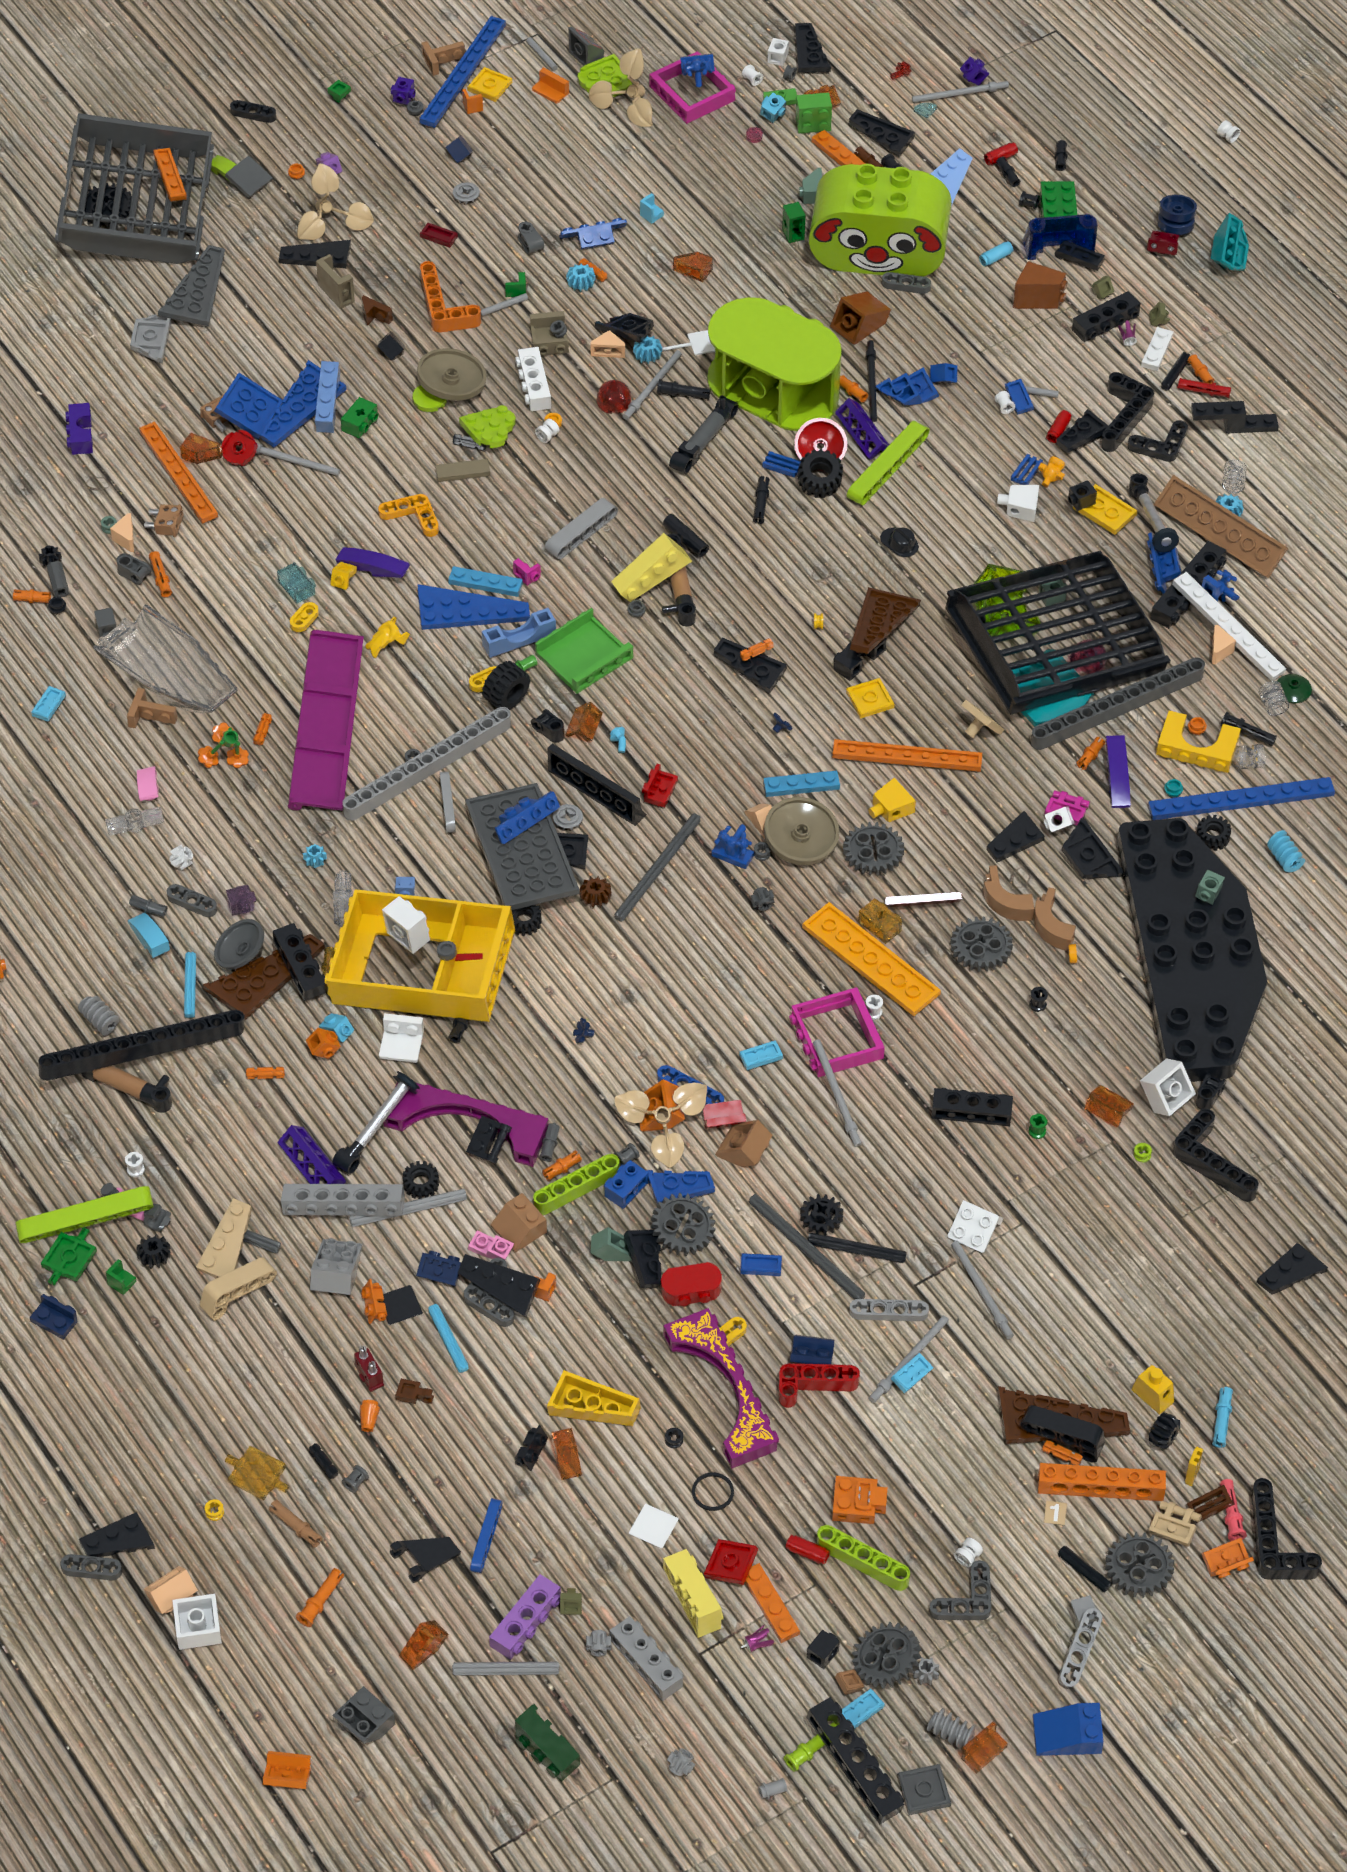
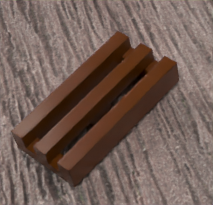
[1187,1485,1234,1523]

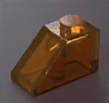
[673,252,713,282]
[180,432,223,464]
[551,1428,582,1480]
[399,1620,449,1670]

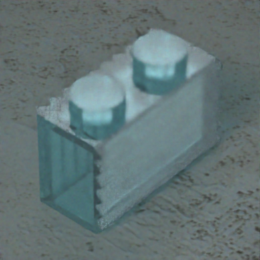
[277,562,316,604]

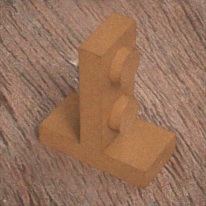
[421,41,465,76]
[127,688,178,729]

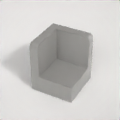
[1071,1595,1097,1629]

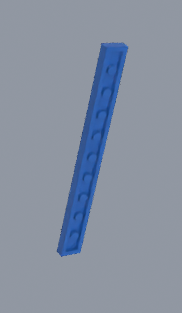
[419,16,506,128]
[1148,777,1335,820]

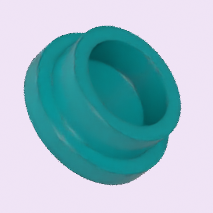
[1164,779,1183,797]

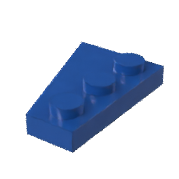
[646,1170,715,1204]

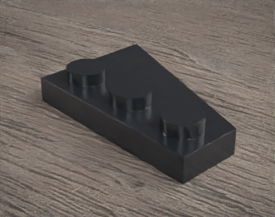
[1056,409,1108,453]
[1257,1242,1328,1295]
[79,1512,155,1557]

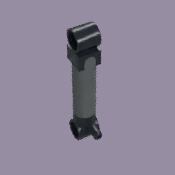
[669,395,739,474]

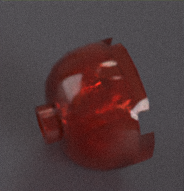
[597,380,631,414]

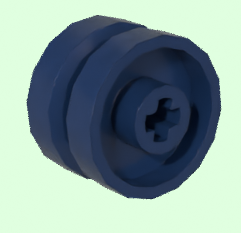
[1157,194,1197,235]

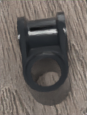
[531,709,565,743]
[1196,1072,1227,1110]

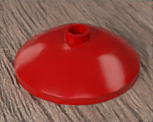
[794,418,847,461]

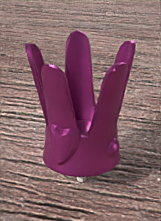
[1118,320,1137,346]
[741,1624,774,1653]

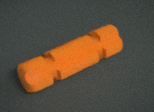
[579,258,607,282]
[740,638,774,661]
[253,713,272,745]
[246,1067,285,1079]
[1042,1440,1083,1465]

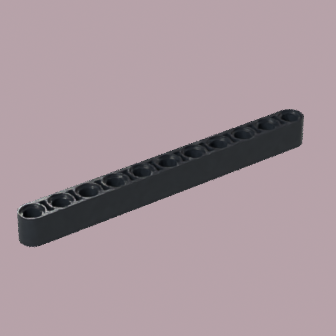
[38,1010,244,1081]

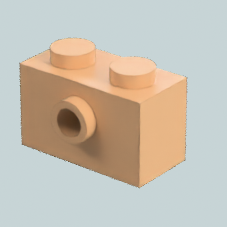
[144,1566,198,1614]

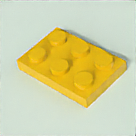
[1073,484,1137,535]

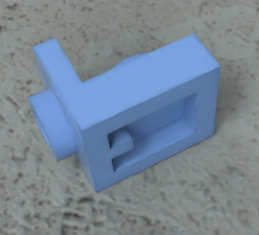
[395,877,415,896]

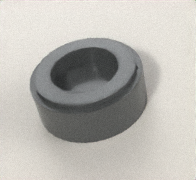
[437,941,457,961]

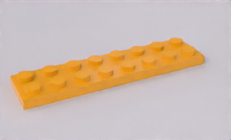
[802,902,941,1016]

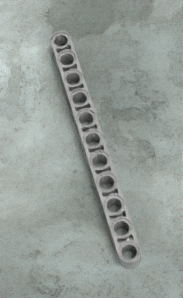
[343,707,511,821]

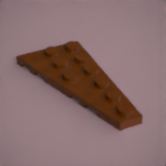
[850,587,921,654]
[203,934,325,1020]
[998,1386,1130,1444]

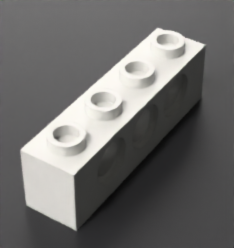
[515,347,551,411]

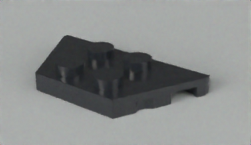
[594,313,654,343]
[1061,817,1124,879]

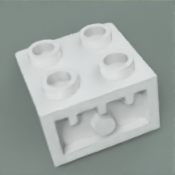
[379,1013,424,1063]
[948,1200,1003,1253]

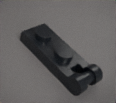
[1054,241,1105,271]

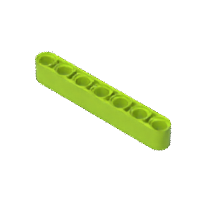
[846,420,930,506]
[15,1186,154,1243]

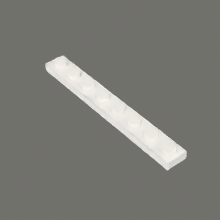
[1172,572,1286,681]

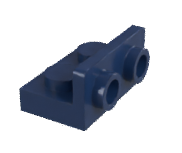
[416,1250,462,1286]
[29,1294,78,1340]
[790,1335,835,1364]

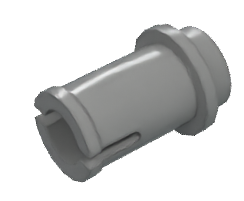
[758,1778,787,1800]

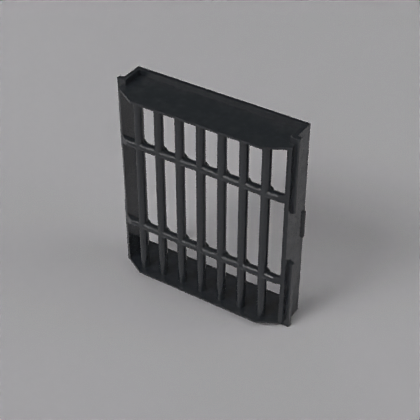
[945,551,1171,715]

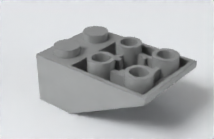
[310,1238,363,1295]

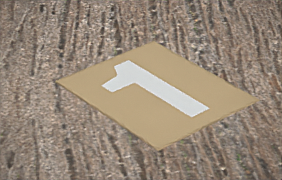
[1044,1500,1067,1525]

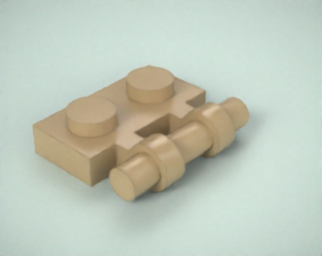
[1149,1501,1202,1547]

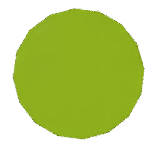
[413,385,447,412]

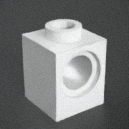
[768,38,789,66]
[1044,807,1075,832]

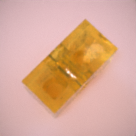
[858,898,902,944]

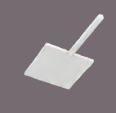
[662,330,715,355]

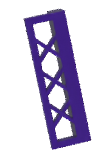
[835,398,889,460]
[277,1125,346,1184]

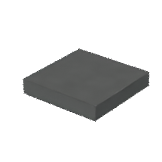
[225,155,272,199]
[897,1764,951,1815]

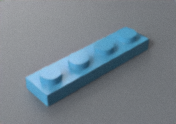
[448,566,523,597]
[763,770,840,797]

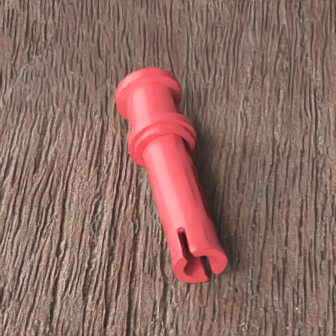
[1220,1479,1247,1541]

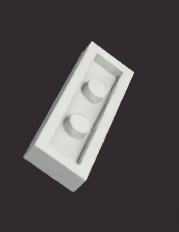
[1141,327,1174,371]

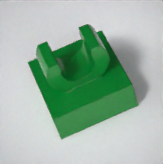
[327,80,351,102]

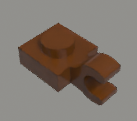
[395,1378,434,1404]

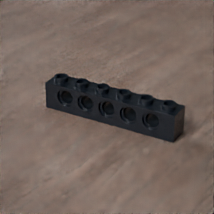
[1151,541,1227,629]
[806,1697,904,1825]

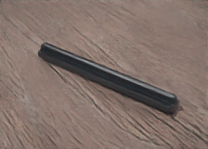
[808,1233,907,1263]

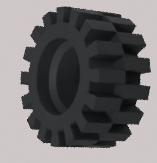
[1196,815,1231,851]
[512,905,542,936]
[403,1161,439,1199]

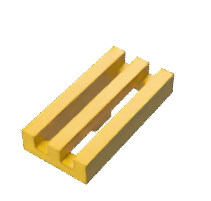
[1185,1447,1203,1486]

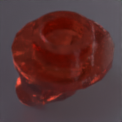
[890,61,912,80]

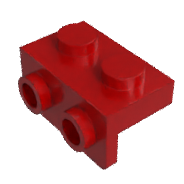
[642,763,678,808]

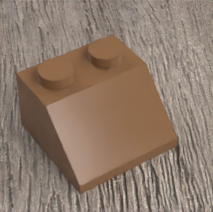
[715,1120,773,1167]
[491,1193,547,1253]

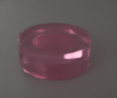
[746,127,763,143]

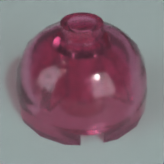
[1070,639,1107,674]

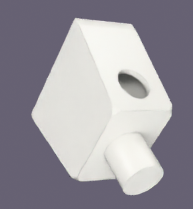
[997,485,1039,522]

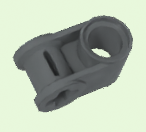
[518,221,545,254]
[117,553,152,585]

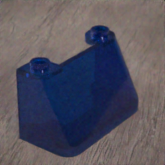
[1023,214,1098,260]

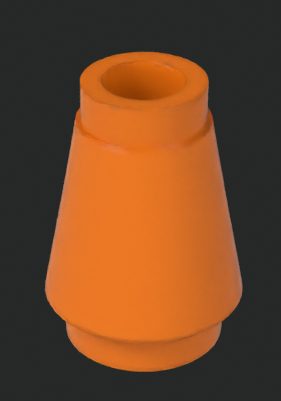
[360,1400,380,1432]

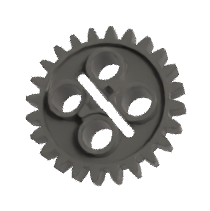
[843,822,904,876]
[950,916,1013,972]
[650,1193,716,1256]
[1105,1532,1174,1598]
[852,1622,922,1689]

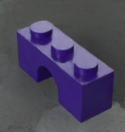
[65,403,93,455]

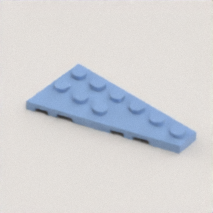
[931,148,973,206]

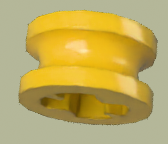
[814,613,823,629]
[205,1499,224,1521]

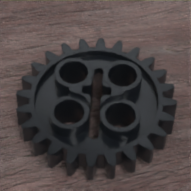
[85,183,132,227]

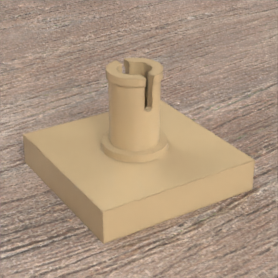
[962,700,1005,738]

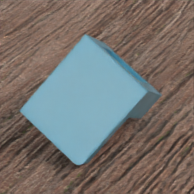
[640,193,664,224]

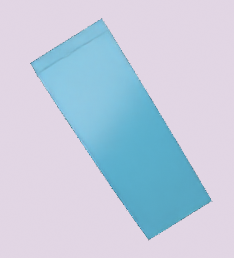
[127,913,170,958]

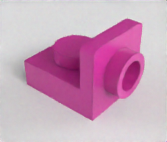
[513,558,541,586]

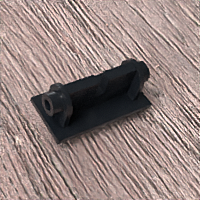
[515,1425,548,1471]

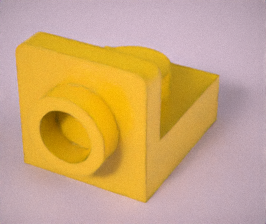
[330,562,357,590]

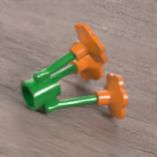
[198,722,249,769]

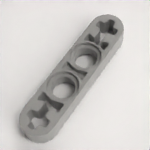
[440,771,456,833]
[849,1299,929,1321]
[1058,1608,1102,1688]

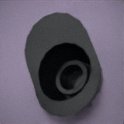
[880,527,919,557]

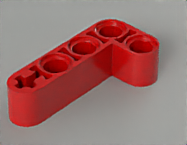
[779,1363,860,1408]

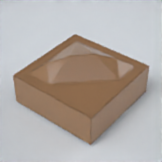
[835,1669,865,1695]

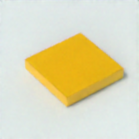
[467,67,512,102]
[846,678,895,719]

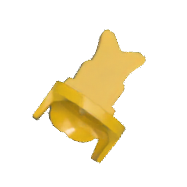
[365,617,410,658]

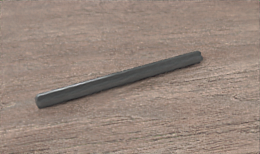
[614,813,701,922]
[749,1194,865,1299]

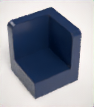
[445,135,473,163]

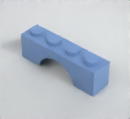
[315,361,340,433]
[482,608,556,658]

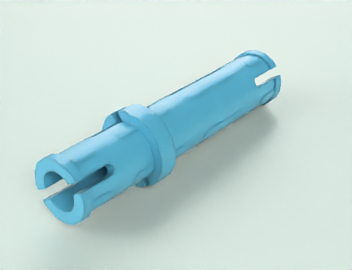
[1212,1387,1233,1448]

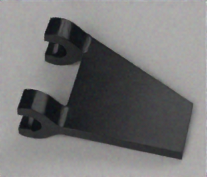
[390,1537,461,1583]

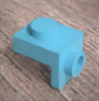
[319,1013,354,1042]

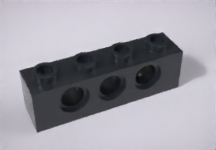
[1072,291,1141,342]
[273,923,327,1001]
[931,1088,1013,1127]

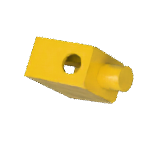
[868,778,916,822]
[1131,1365,1174,1415]

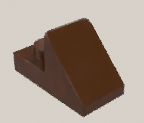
[362,295,393,326]

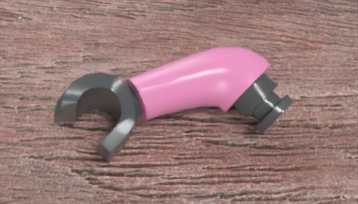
[101,1183,171,1232]

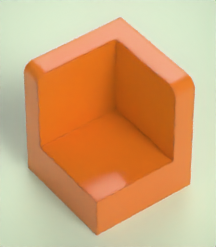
[462,89,483,114]
[534,1273,556,1302]

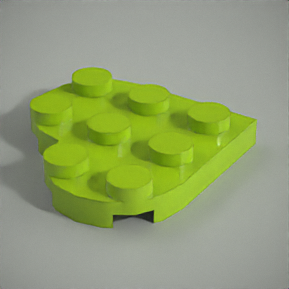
[578,54,633,97]
[459,405,516,448]

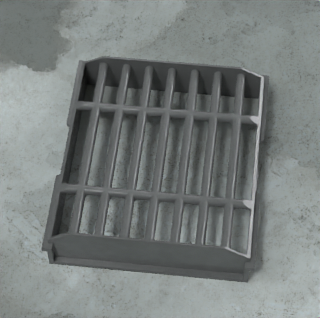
[55,113,214,264]

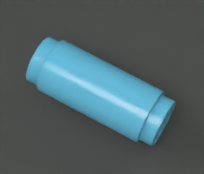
[979,241,1013,267]

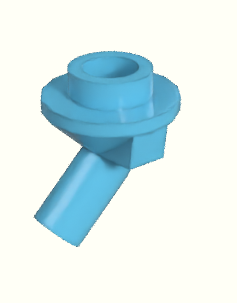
[610,727,626,753]

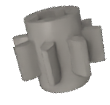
[586,1630,611,1657]
[913,1657,939,1685]
[667,1748,695,1776]

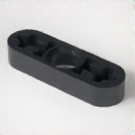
[230,100,277,123]

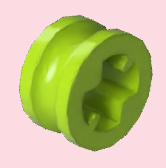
[1134,1143,1152,1163]

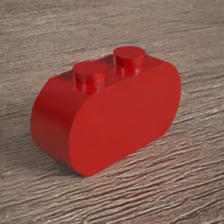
[661,1262,722,1306]

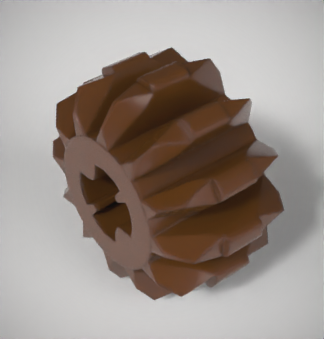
[580,875,612,908]

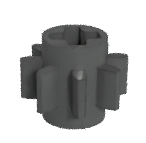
[751,887,775,911]

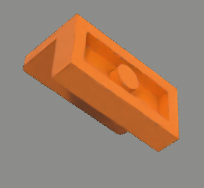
[532,67,569,104]

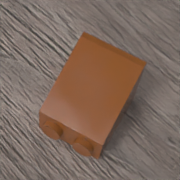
[1013,261,1068,309]
[830,291,891,345]

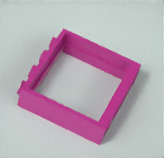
[649,51,736,124]
[789,987,885,1077]

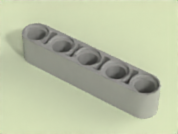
[545,498,618,559]

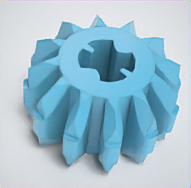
[566,263,596,292]
[633,335,662,364]
[1215,493,1244,517]

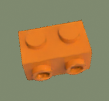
[1201,1538,1254,1579]
[263,1751,311,1789]

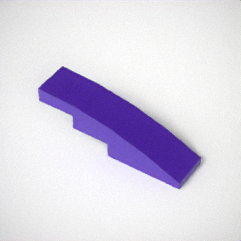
[335,547,410,578]
[1105,735,1131,808]

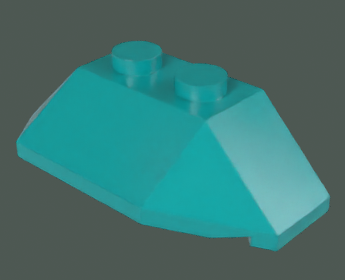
[1210,213,1249,271]

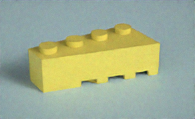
[611,533,692,602]
[663,1549,723,1638]

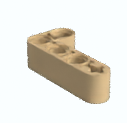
[200,1257,277,1321]

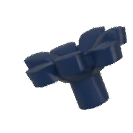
[772,712,793,733]
[573,1018,595,1043]

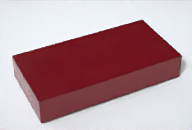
[420,223,458,248]

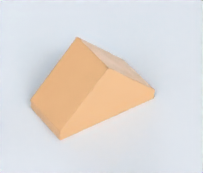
[590,330,625,358]
[110,513,134,552]
[1212,625,1236,664]
[745,804,772,839]

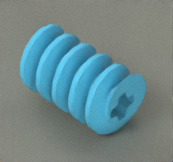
[1267,830,1305,873]

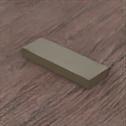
[435,459,490,482]

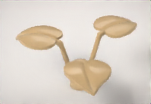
[589,48,653,127]
[297,163,374,240]
[614,1083,707,1168]

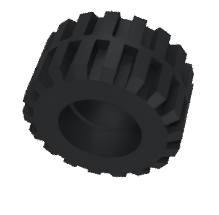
[798,449,843,498]
[482,661,531,710]

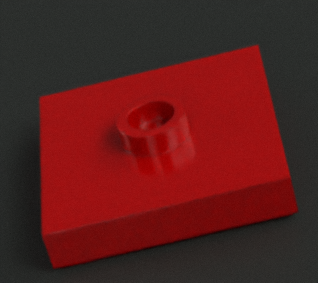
[704,1539,758,1585]

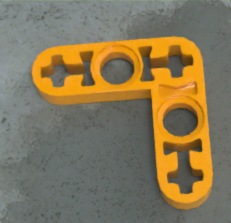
[378,494,439,537]

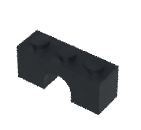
[833,638,887,681]

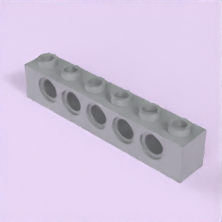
[281,1184,405,1216]

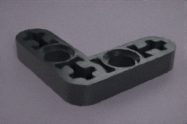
[1127,420,1188,462]

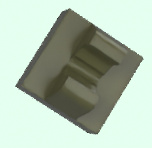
[1091,276,1115,299]
[1149,302,1170,327]
[560,1588,582,1615]

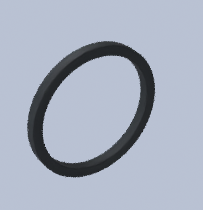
[692,1472,734,1511]

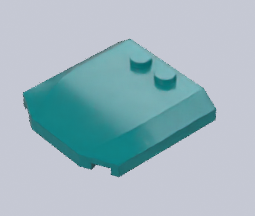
[1012,649,1094,727]

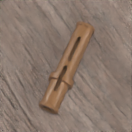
[269,1500,323,1548]

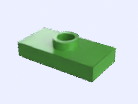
[763,88,797,105]

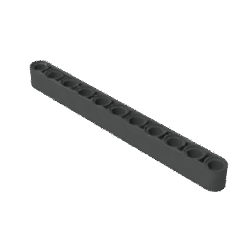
[1031,657,1205,750]

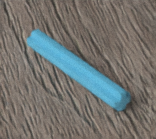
[184,952,196,1018]
[428,1304,469,1373]

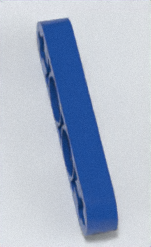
[657,1065,724,1105]
[470,1498,503,1573]

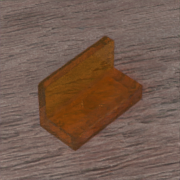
[565,702,603,742]
[961,1721,1008,1774]

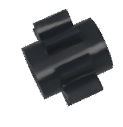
[39,545,62,566]

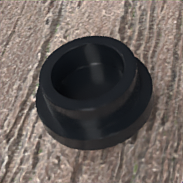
[48,597,67,614]

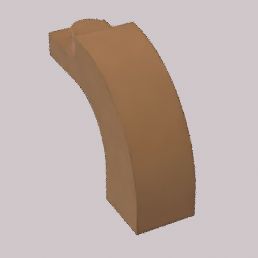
[983,865,1035,921]
[1034,887,1076,951]

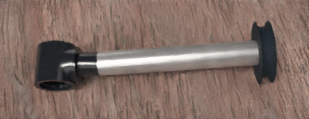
[1128,473,1179,553]
[332,1071,420,1175]

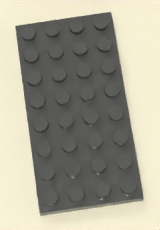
[465,783,580,910]

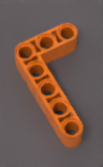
[420,261,481,333]

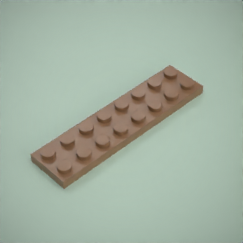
[1154,475,1288,578]

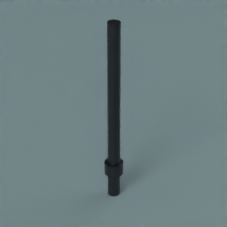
[866,340,877,422]

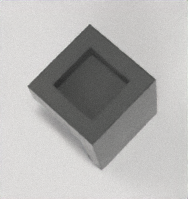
[94,608,118,639]

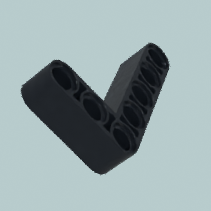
[1101,372,1154,452]
[1173,1109,1259,1202]
[1251,1478,1322,1580]

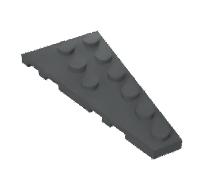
[157,245,225,326]

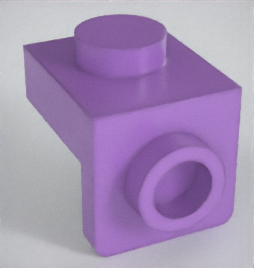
[316,152,342,174]

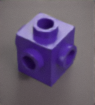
[960,56,989,86]
[391,77,416,105]

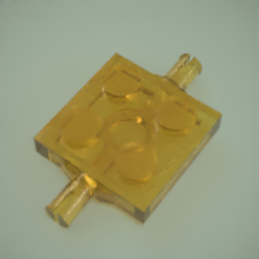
[225,1446,290,1500]

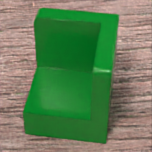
[505,272,526,297]
[106,1259,137,1295]

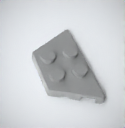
[130,314,172,363]

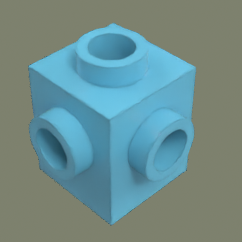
[760,93,786,123]

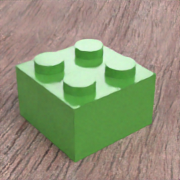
[795,92,832,134]

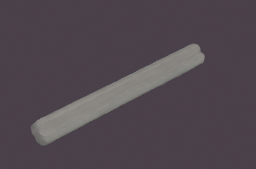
[452,1661,559,1675]

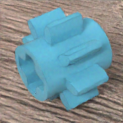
[303,844,327,868]

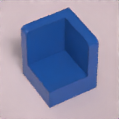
[930,363,958,383]

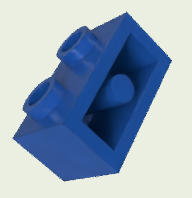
[604,1160,648,1209]

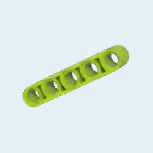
[533,1154,620,1215]
[817,1525,910,1591]

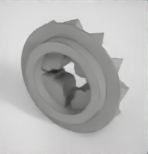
[453,182,480,204]
[553,804,583,830]

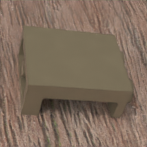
[316,254,355,309]
[530,311,569,355]

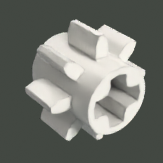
[170,845,193,870]

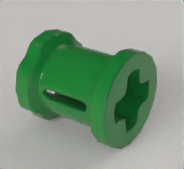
[1029,1113,1048,1139]

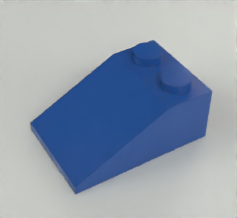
[1033,1703,1104,1756]

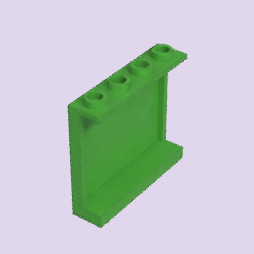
[535,608,633,694]

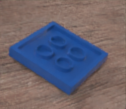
[214,373,283,439]

